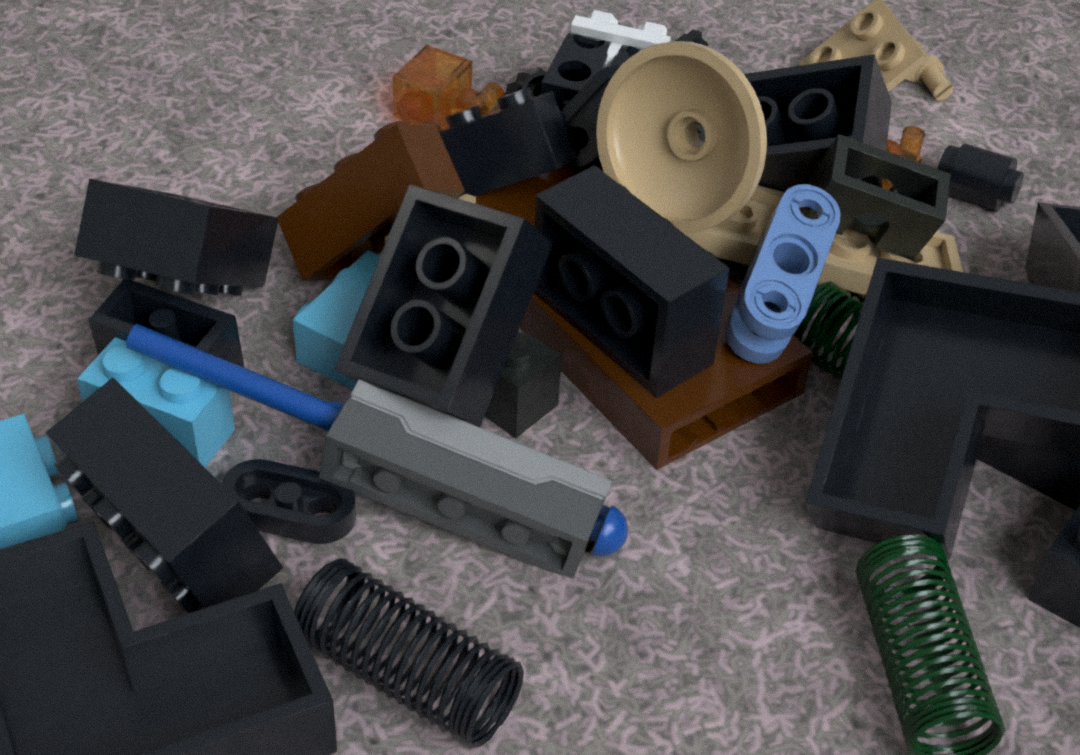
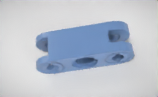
[725,184,841,364]

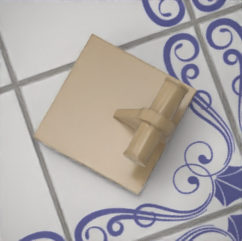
[799,0,954,101]

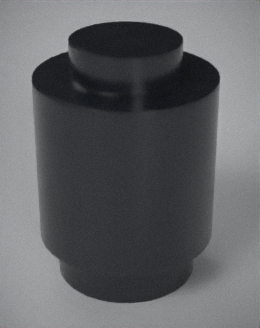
[937,143,1024,212]

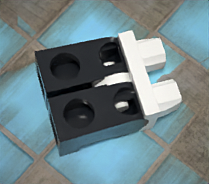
[541,10,671,137]

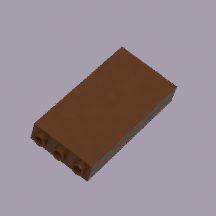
[476,160,813,470]

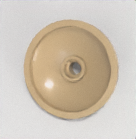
[596,41,767,233]

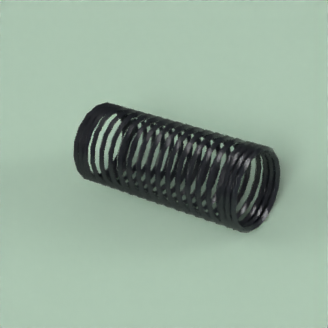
[294,558,524,749]

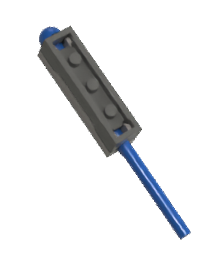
[126,324,628,578]

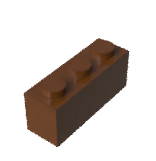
[277,121,465,281]

